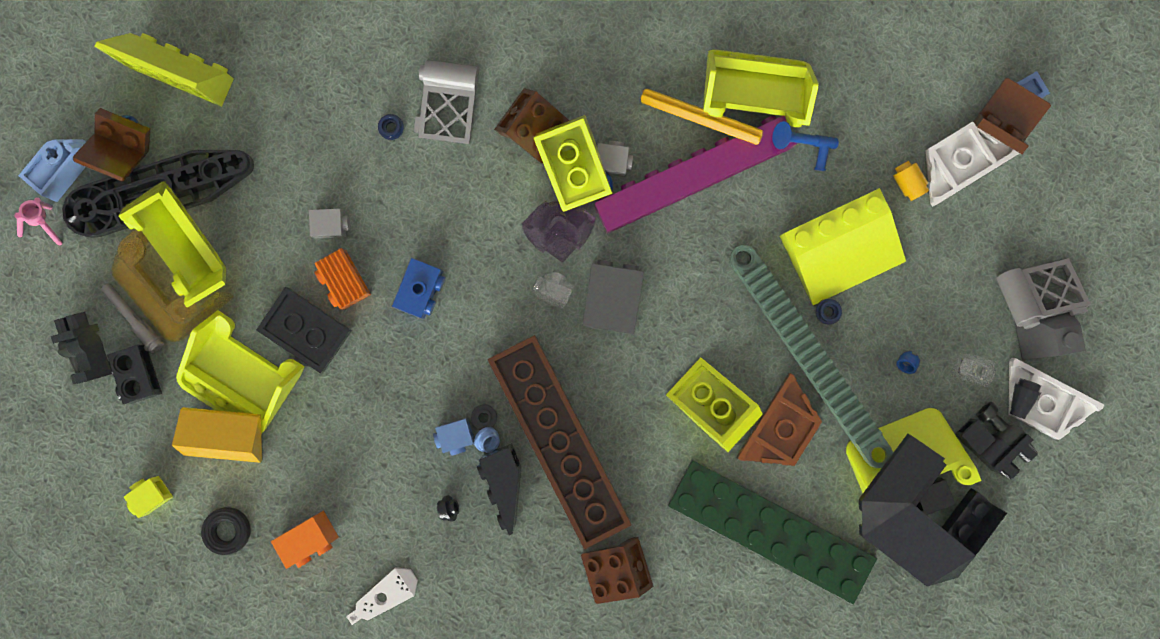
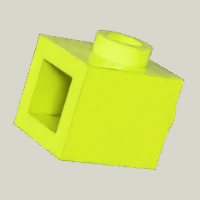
[124,476,173,518]

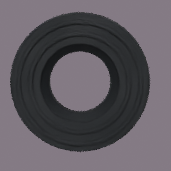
[201,507,251,555]

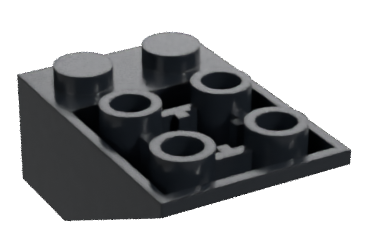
[477,443,522,535]

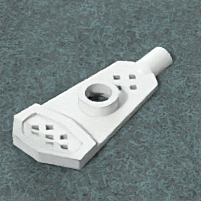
[346,567,418,625]

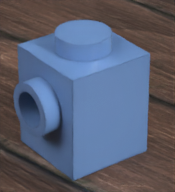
[433,418,474,456]

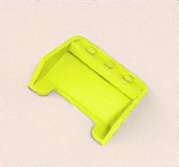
[703,50,819,127]
[176,310,305,434]
[846,408,982,493]

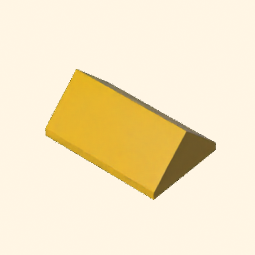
[172,407,262,463]

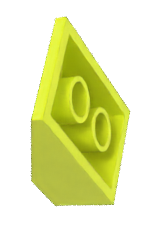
[534,115,612,212]
[666,357,763,452]

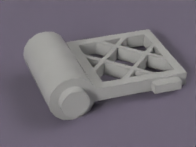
[414,60,479,144]
[996,258,1091,329]

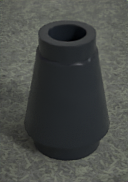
[1010,378,1042,419]

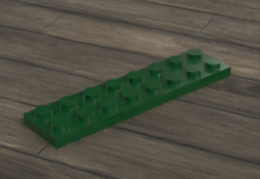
[668,460,878,605]

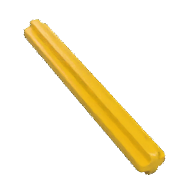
[641,89,763,144]

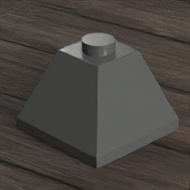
[1014,302,1086,360]

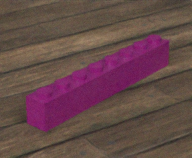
[594,115,798,234]

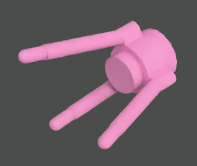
[14,198,62,246]

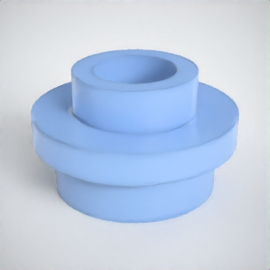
[474,427,500,453]

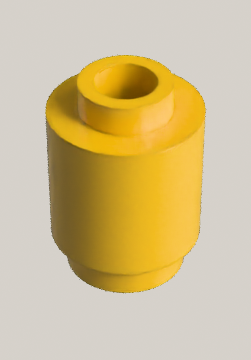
[893,161,930,201]

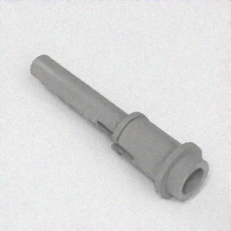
[101,284,164,353]

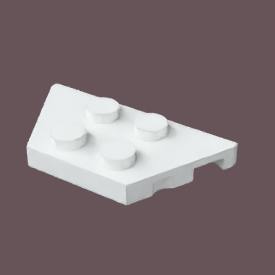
[925,122,1020,207]
[1009,358,1104,440]

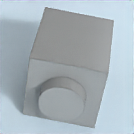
[309,209,350,239]

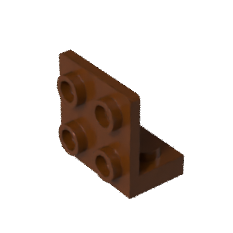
[973,77,1051,154]
[494,88,570,163]
[73,108,151,181]
[581,537,654,604]

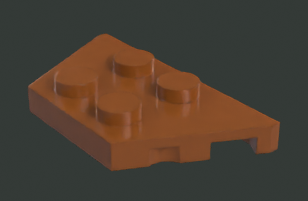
[736,373,822,466]

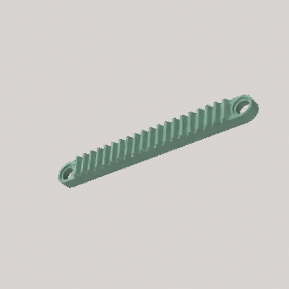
[730,245,893,468]

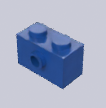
[392,258,445,319]

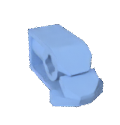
[18,139,87,202]

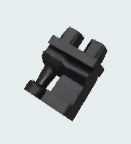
[51,312,112,384]
[955,401,1038,480]

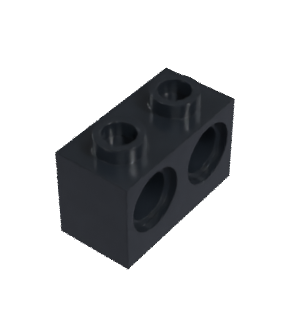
[107,345,162,405]

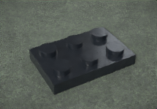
[256,287,352,374]

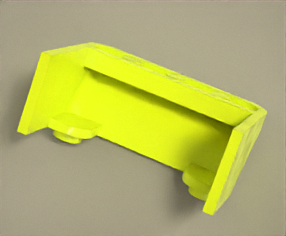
[119,181,226,308]

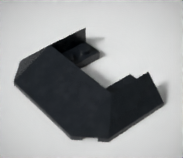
[859,434,1007,587]

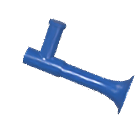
[772,121,839,171]

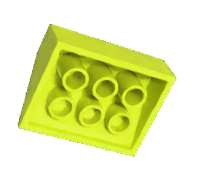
[94,33,234,107]
[780,188,906,305]

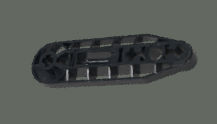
[62,150,254,238]

